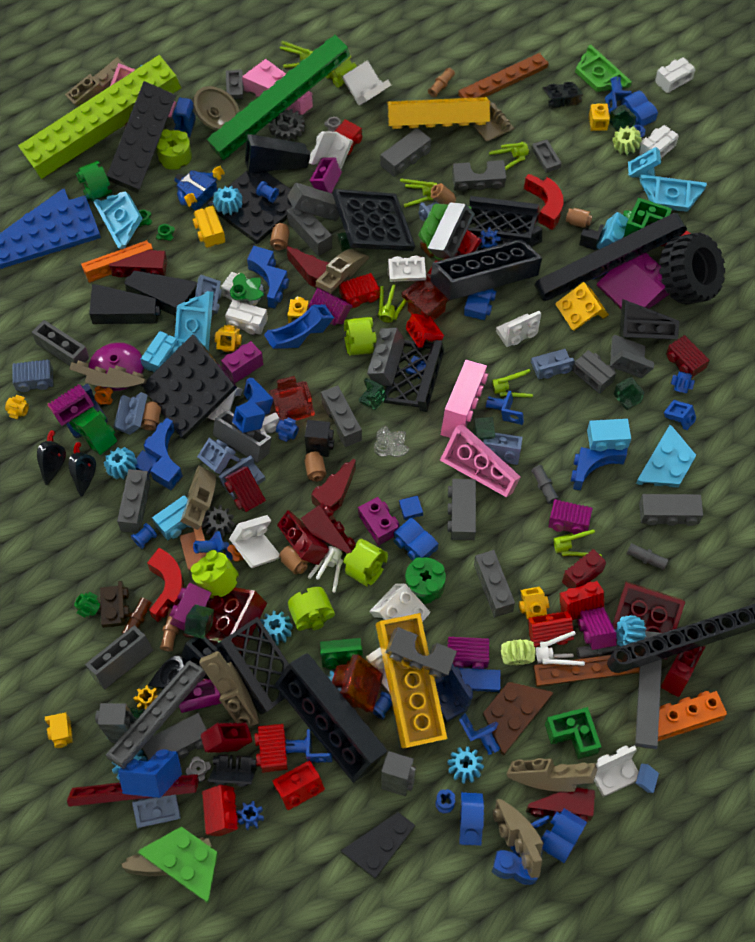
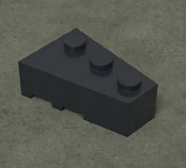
[620,299,679,339]

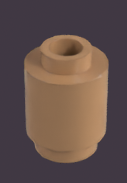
[431,183,456,205]
[566,208,593,228]
[270,223,290,250]
[141,401,161,431]
[304,452,327,481]
[279,546,308,574]

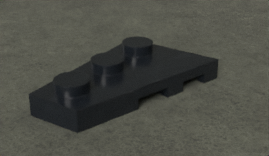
[341,812,415,880]

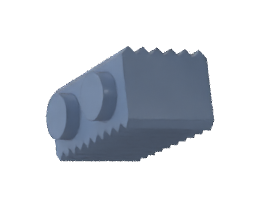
[12,359,54,392]

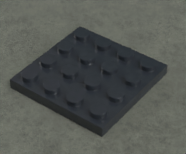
[207,170,293,244]
[332,189,416,251]
[141,334,237,439]

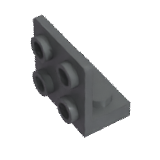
[610,335,654,378]

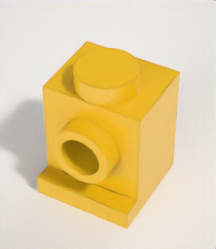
[288,297,309,324]
[45,712,73,748]

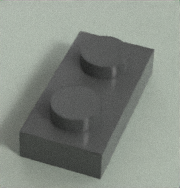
[226,70,243,99]
[531,139,562,173]

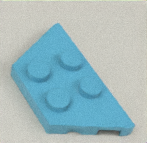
[640,174,707,212]
[93,191,143,250]
[175,291,213,351]
[636,425,696,487]

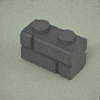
[572,350,616,394]

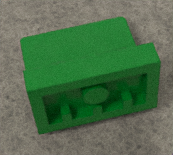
[320,638,363,669]

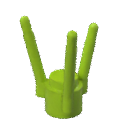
[280,41,313,68]
[489,142,529,171]
[400,179,437,207]
[378,284,409,323]
[492,369,533,398]
[553,530,602,557]

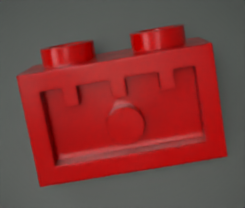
[406,313,444,348]
[272,760,325,810]

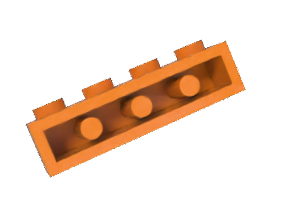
[658,691,727,741]

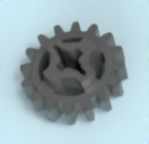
[269,109,305,141]

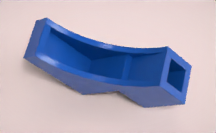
[247,246,289,309]
[264,305,334,349]
[232,378,273,433]
[144,418,183,490]
[571,447,628,491]

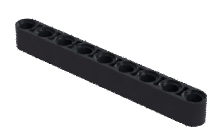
[535,213,687,301]
[607,604,755,673]

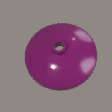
[89,343,144,391]

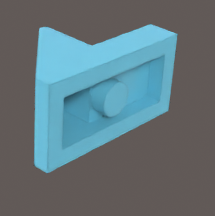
[628,147,661,177]

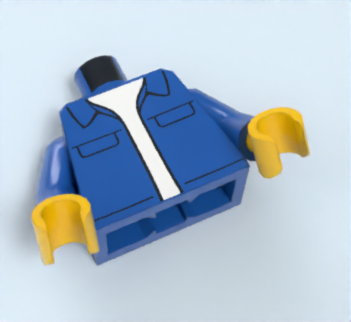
[174,166,225,210]

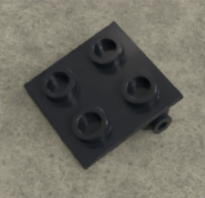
[543,82,583,108]
[208,754,257,786]

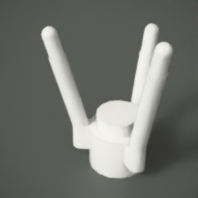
[308,546,343,593]
[536,631,585,666]

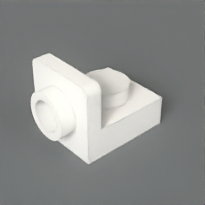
[259,412,280,434]

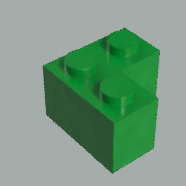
[624,197,672,237]
[69,407,117,455]
[545,707,601,759]

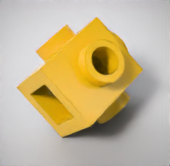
[215,325,242,352]
[519,587,549,619]

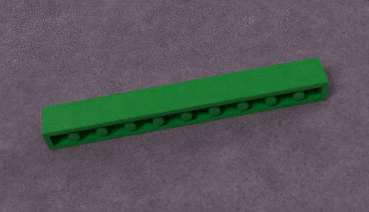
[207,35,350,160]

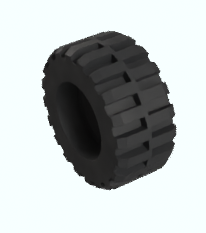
[659,232,725,305]

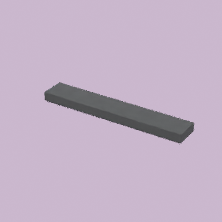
[635,631,662,749]
[106,661,206,769]

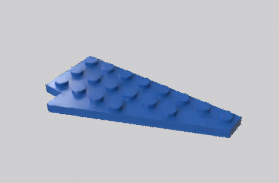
[0,189,101,269]

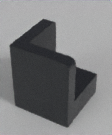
[579,224,604,250]

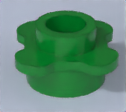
[138,209,152,227]
[156,224,175,241]

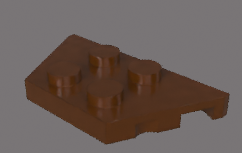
[483,682,553,755]

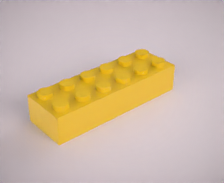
[387,97,490,129]
[376,613,447,748]

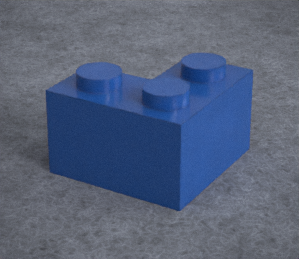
[118,749,182,798]

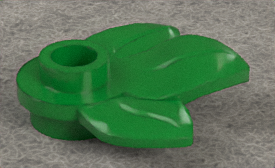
[230,273,264,301]

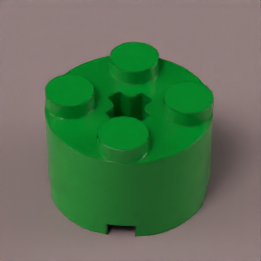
[76,161,112,201]
[405,557,446,604]

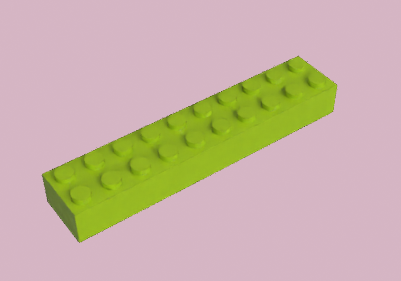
[18,55,181,179]

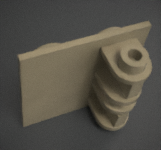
[471,102,514,142]

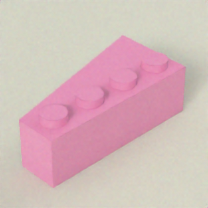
[242,59,313,115]
[440,360,488,438]
[440,424,521,497]

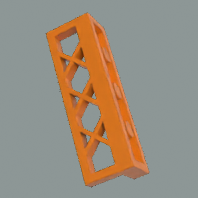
[81,240,153,282]

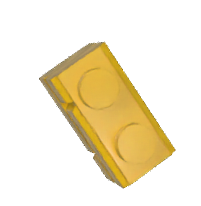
[192,206,225,247]

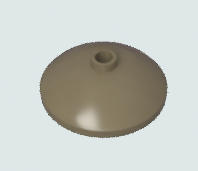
[193,86,240,131]

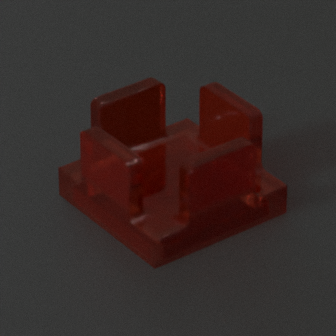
[402,273,450,320]
[269,376,315,420]
[332,654,384,712]

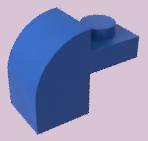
[459,793,484,846]

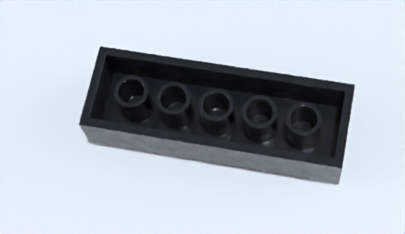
[107,81,176,193]
[430,239,542,300]
[275,653,388,783]

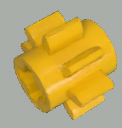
[5,395,29,419]
[133,685,158,710]

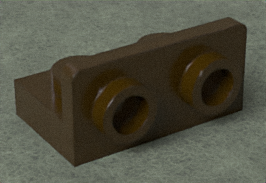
[100,581,130,628]

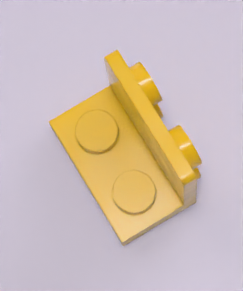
[556,282,609,331]

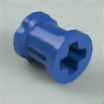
[256,181,279,203]
[131,523,157,549]
[369,691,393,720]
[435,789,455,814]

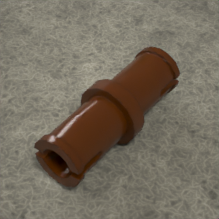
[121,597,152,635]

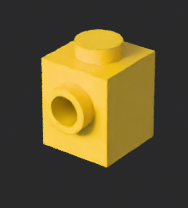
[589,104,610,131]

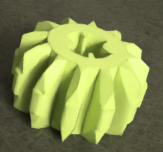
[613,126,642,156]
[501,639,536,666]

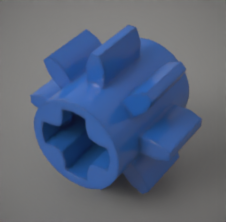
[479,227,501,248]
[671,371,695,393]
[276,417,299,442]
[237,801,264,830]

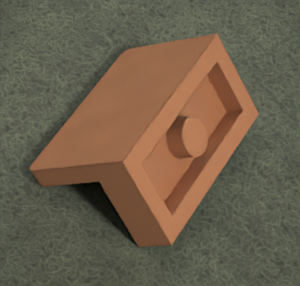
[180,527,207,571]

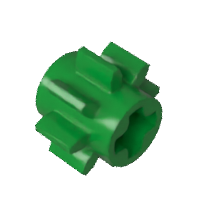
[74,592,100,618]

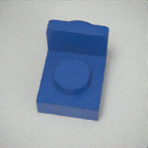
[664,400,696,430]

